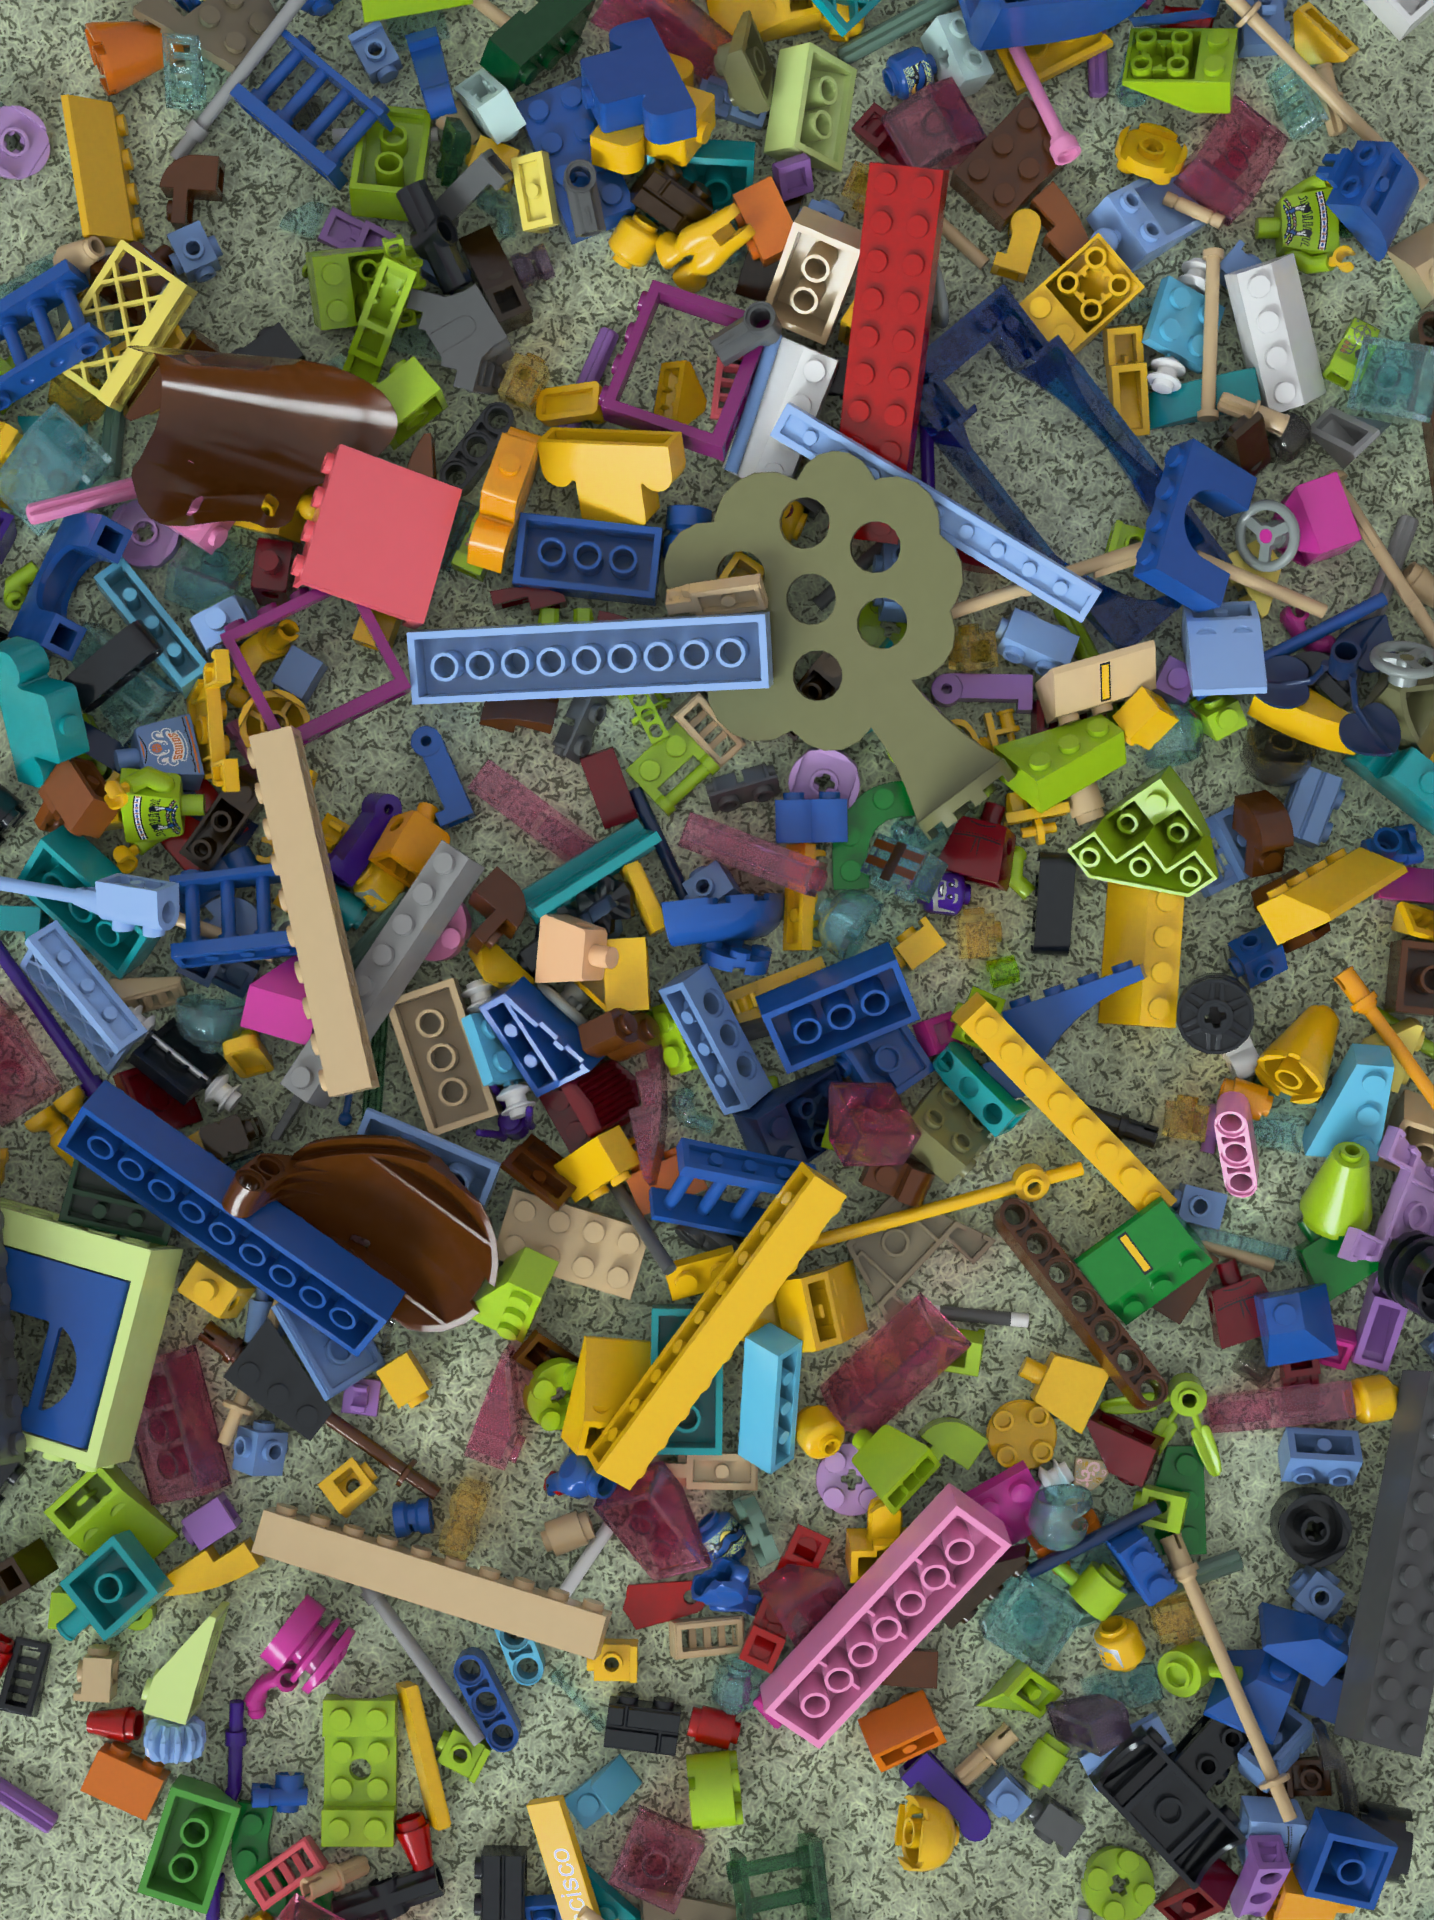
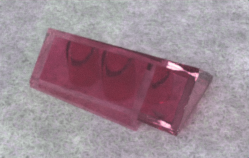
[820,1292,972,1435]

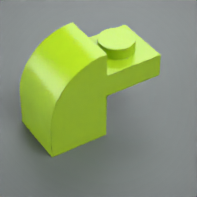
[918,1417,989,1470]

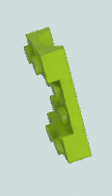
[321,1694,398,1847]

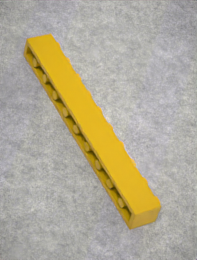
[586,1162,847,1490]

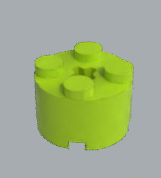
[686,1750,744,1830]

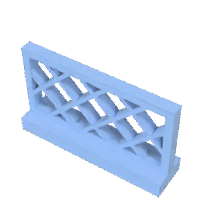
[19,920,148,1075]

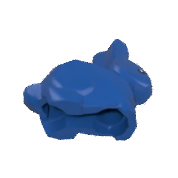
[691,1557,762,1616]

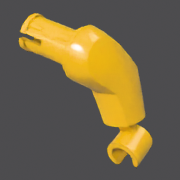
[225,619,300,708]

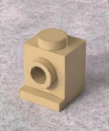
[73,1644,120,1703]

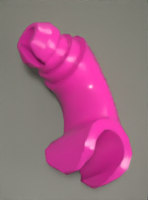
[1280,606,1336,653]
[243,1664,299,1719]

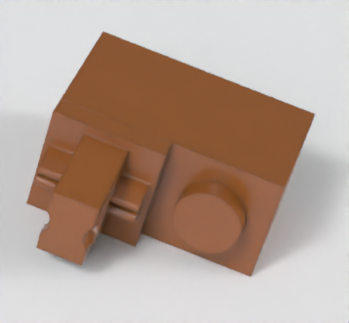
[34,757,121,839]

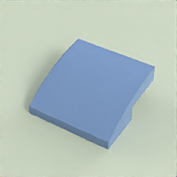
[1201,805,1250,898]

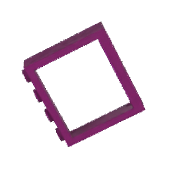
[599,280,770,462]
[220,586,411,745]

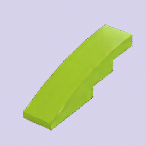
[342,255,418,384]

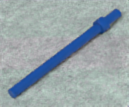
[1195,592,1388,701]

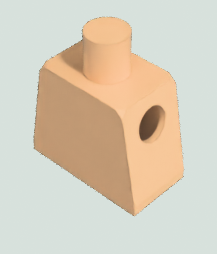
[535,914,619,983]

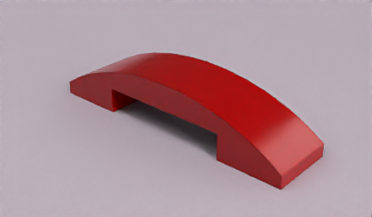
[738,1524,831,1674]

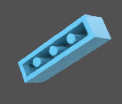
[93,556,207,699]
[738,1322,803,1474]

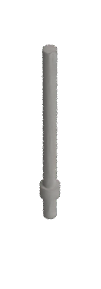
[170,0,307,160]
[359,1586,486,1747]

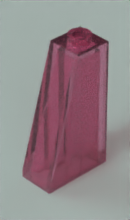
[590,0,733,80]
[678,812,828,897]

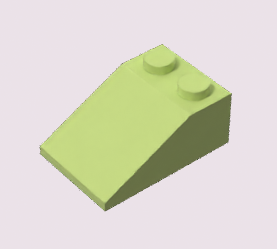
[141,1601,230,1725]

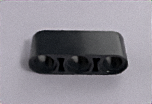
[440,402,516,497]
[63,620,164,714]
[1031,851,1076,956]

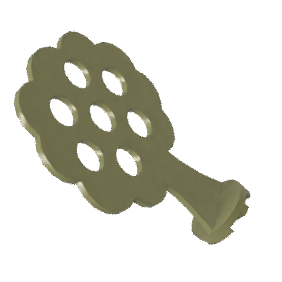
[664,451,1016,841]

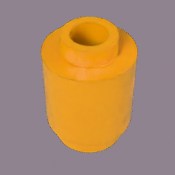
[1217,1077,1273,1121]

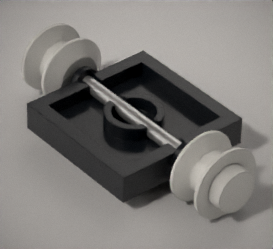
[128,1005,243,1113]

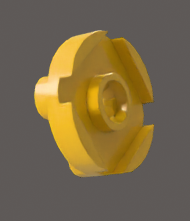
[1115,123,1188,185]

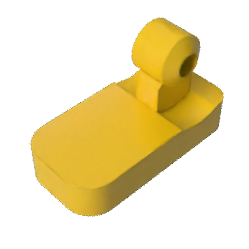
[536,381,607,427]
[222,1028,274,1078]

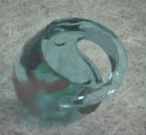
[1143,704,1204,769]
[1028,1484,1093,1551]

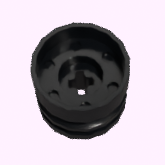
[1177,973,1254,1054]
[1378,1230,1434,1324]

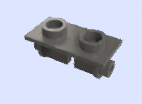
[552,696,608,765]
[705,763,781,812]

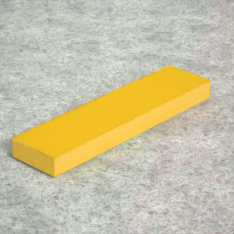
[396,1680,451,1831]

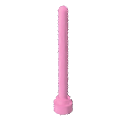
[1008,46,1081,165]

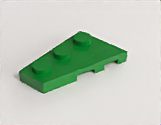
[1141,1444,1207,1555]

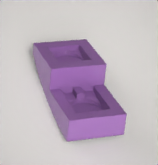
[317,206,396,249]

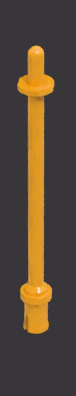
[1333,966,1434,1110]

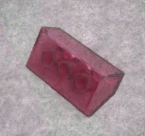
[135,1344,232,1505]

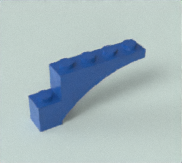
[983,960,1147,1099]

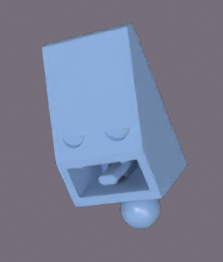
[1086,168,1212,272]
[1181,600,1267,696]

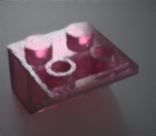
[829,1082,922,1166]

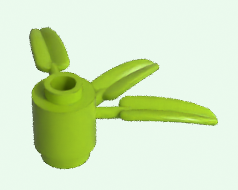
[1099,1372,1222,1477]

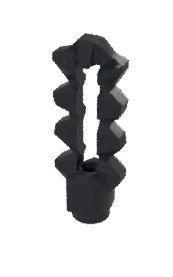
[516,874,636,978]

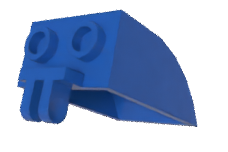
[1315,140,1419,262]

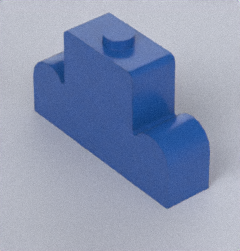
[580,17,697,145]

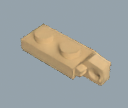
[665,574,768,615]
[658,1452,758,1491]

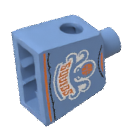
[114,714,205,791]

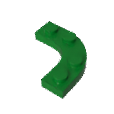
[832,781,916,890]
[231,1799,334,1920]

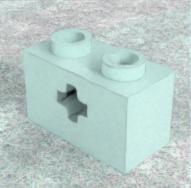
[920,10,994,102]
[454,68,526,145]

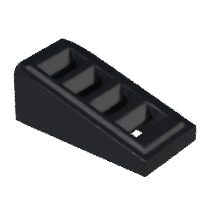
[0,1636,52,1717]

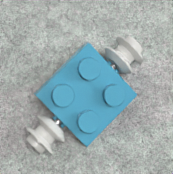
[1141,258,1225,394]
[461,979,536,1120]

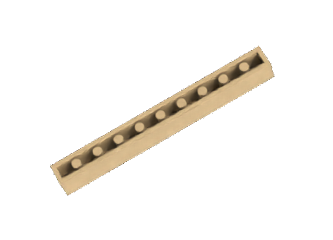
[247,726,380,1097]
[251,1503,612,1660]

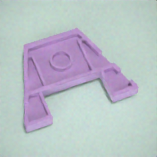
[1337,1125,1434,1262]

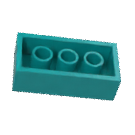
[17,824,161,980]
[651,1304,723,1455]

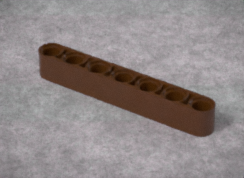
[993,1198,1168,1411]

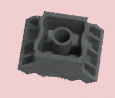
[406,284,515,395]

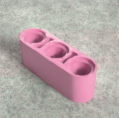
[1214,1091,1260,1198]

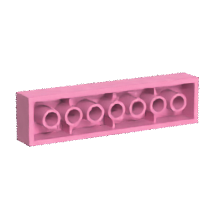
[760,1483,1012,1749]

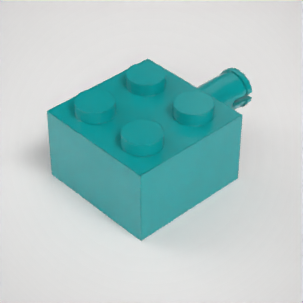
[56,1529,174,1641]

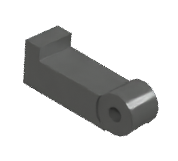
[435,148,514,228]

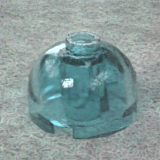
[816,889,884,961]
[175,994,246,1053]

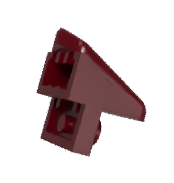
[539,1058,640,1153]

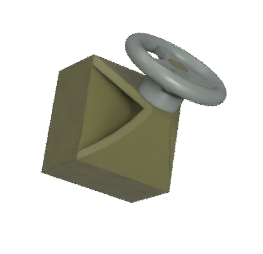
[1361,641,1434,759]

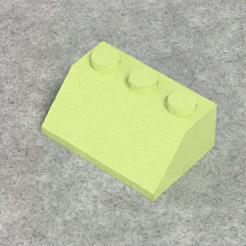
[763,42,857,172]

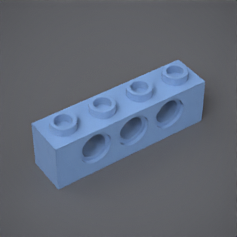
[658,963,773,1115]

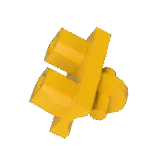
[1002,792,1070,846]

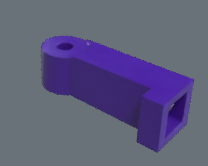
[328,792,402,887]
[899,1750,991,1842]

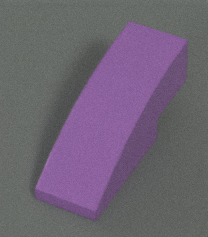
[1351,1262,1408,1372]

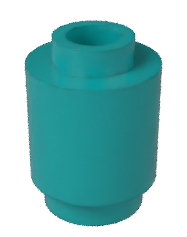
[335,884,368,932]

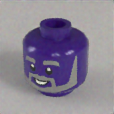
[916,868,971,916]

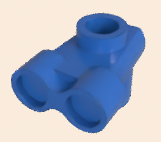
[1360,824,1424,866]
[251,1772,308,1813]

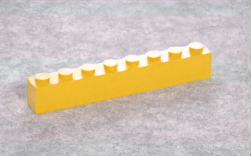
[951,992,1177,1212]

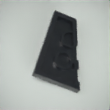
[223,1317,333,1441]

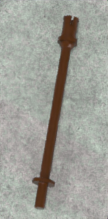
[197,1320,441,1500]

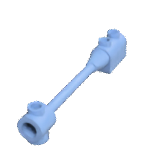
[0,873,180,938]

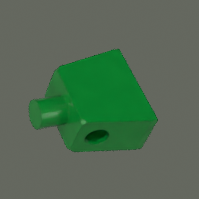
[1293,1218,1379,1301]

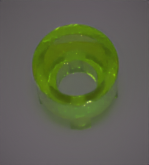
[985,954,1020,989]

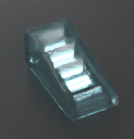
[162,33,207,111]
[1266,63,1330,140]

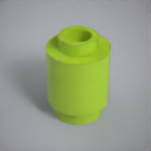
[1020,1731,1071,1790]

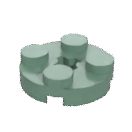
[732,1492,780,1568]

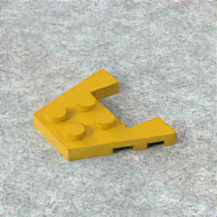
[186,649,240,792]

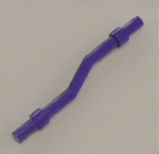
[206,1699,247,1920]

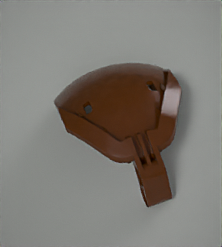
[222,1135,499,1332]

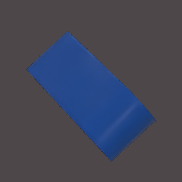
[453,1647,521,1753]

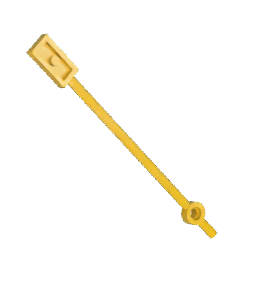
[665,1161,1084,1301]

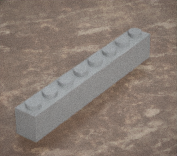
[280,840,485,1109]

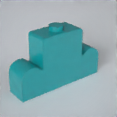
[0,636,90,788]
[1341,747,1434,836]

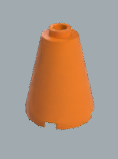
[85,21,189,96]

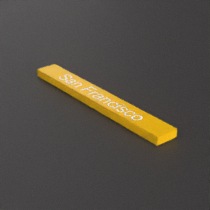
[526,1795,601,1920]

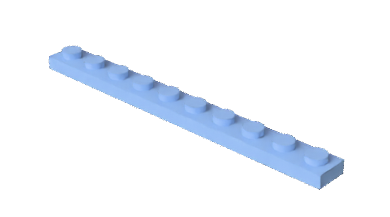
[770,402,1102,623]

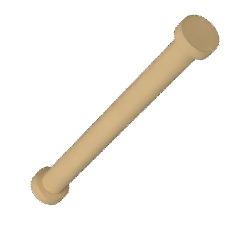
[1197,247,1224,422]

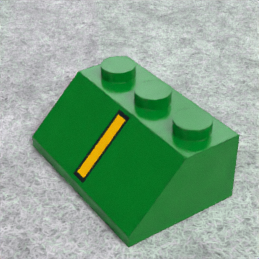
[1074,1196,1214,1325]

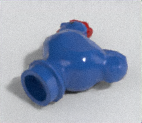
[543,1447,617,1499]

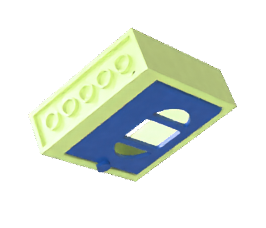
[0,1197,183,1472]

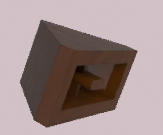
[512,1324,579,1371]

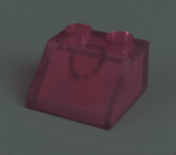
[880,77,987,169]
[608,1804,705,1914]

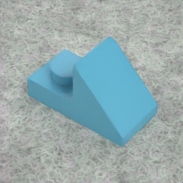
[564,1754,642,1830]

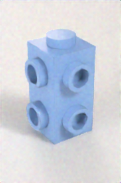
[993,607,1080,676]

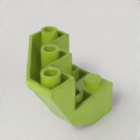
[1067,765,1219,897]

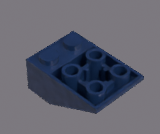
[732,1065,852,1163]

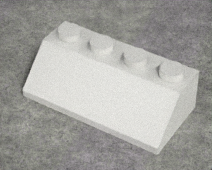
[1224,253,1326,412]
[722,336,841,479]

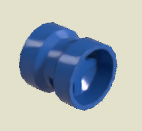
[392,1497,434,1538]

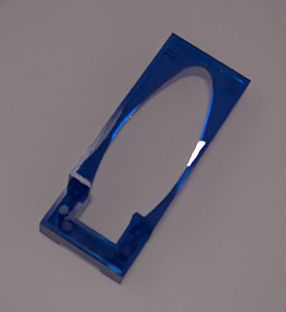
[919,284,1233,650]

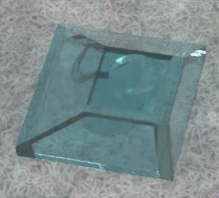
[164,539,256,611]

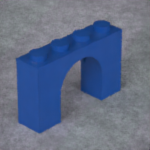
[1133,438,1257,613]
[7,512,133,662]

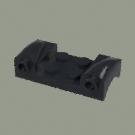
[1089,1725,1247,1890]

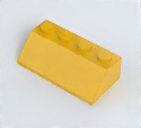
[61,94,145,247]
[1257,847,1408,945]
[1098,882,1184,1029]

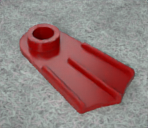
[623,1580,705,1630]

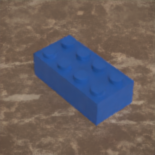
[516,76,636,245]
[512,512,664,606]
[755,942,921,1074]

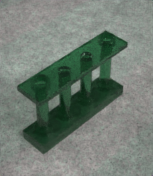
[726,1832,831,1920]

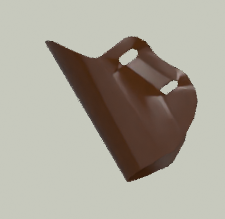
[127,345,398,528]

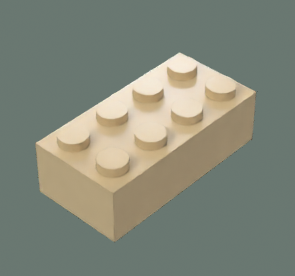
[389,978,501,1136]
[497,1187,646,1300]

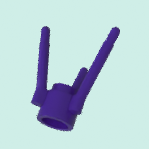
[475,1085,536,1142]

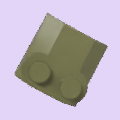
[714,10,776,115]

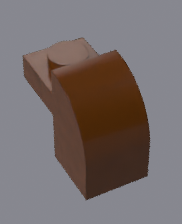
[159,154,225,230]
[1232,790,1294,878]
[466,866,526,955]
[858,1148,936,1207]

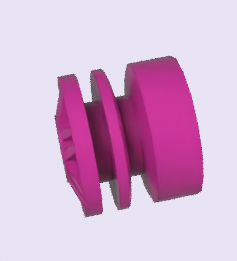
[259,1594,356,1695]

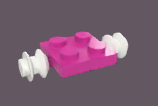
[964,1458,1075,1545]

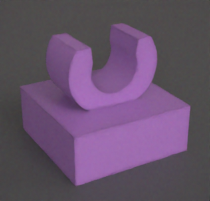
[772,153,814,202]
[341,1378,382,1417]

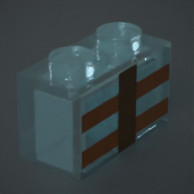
[860,833,948,903]

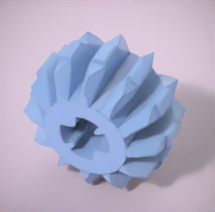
[143,1715,206,1764]

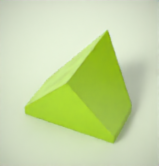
[976,1655,1063,1719]

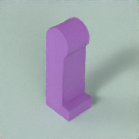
[930,673,1033,714]
[1230,1834,1291,1918]

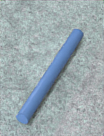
[724,335,782,474]

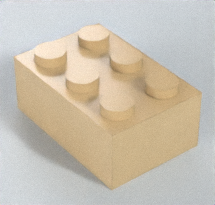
[765,206,862,346]

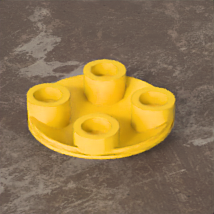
[986,1399,1057,1470]

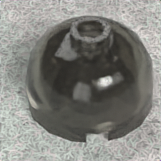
[1242,720,1317,787]

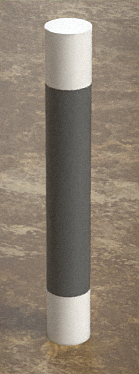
[921,1304,1029,1328]

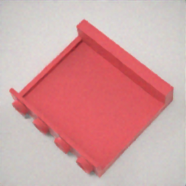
[290,444,463,630]

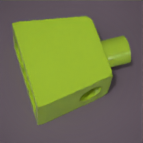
[852,1424,941,1515]

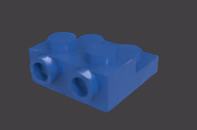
[833,1025,935,1111]

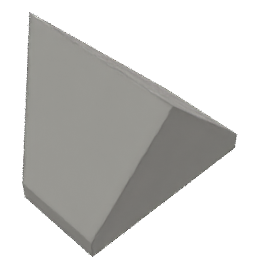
[1306,406,1392,469]

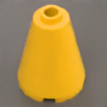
[1255,1005,1340,1104]

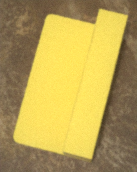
[511,151,560,234]

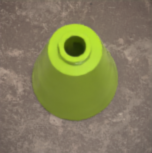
[1299,1142,1373,1240]

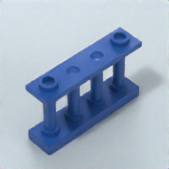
[230,29,395,191]
[0,259,111,411]
[169,864,297,969]
[649,1137,816,1237]

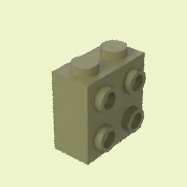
[893,1079,991,1184]

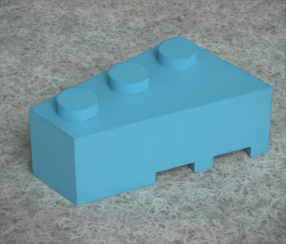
[1301,1043,1394,1162]

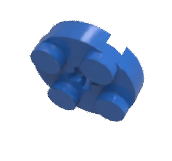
[699,940,772,976]

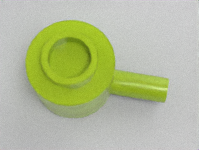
[1052,1561,1128,1621]
[1157,1639,1244,1698]

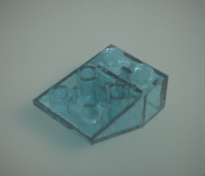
[0,402,115,537]

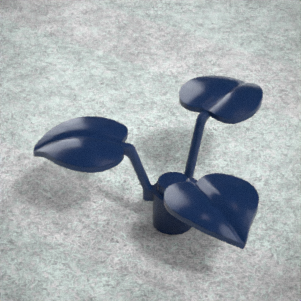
[1254,615,1401,757]

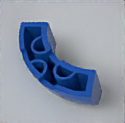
[661,893,785,947]

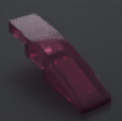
[467,759,597,862]
[628,1040,668,1186]
[1202,1380,1357,1433]

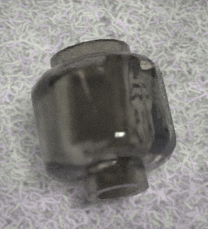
[1266,411,1312,465]

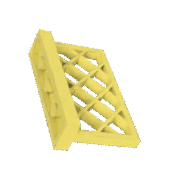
[57,239,198,412]

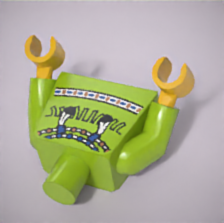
[1254,175,1356,274]
[104,766,205,874]

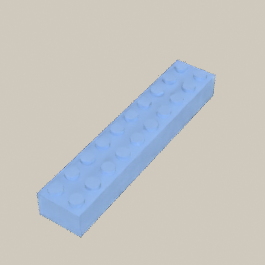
[406,612,774,705]

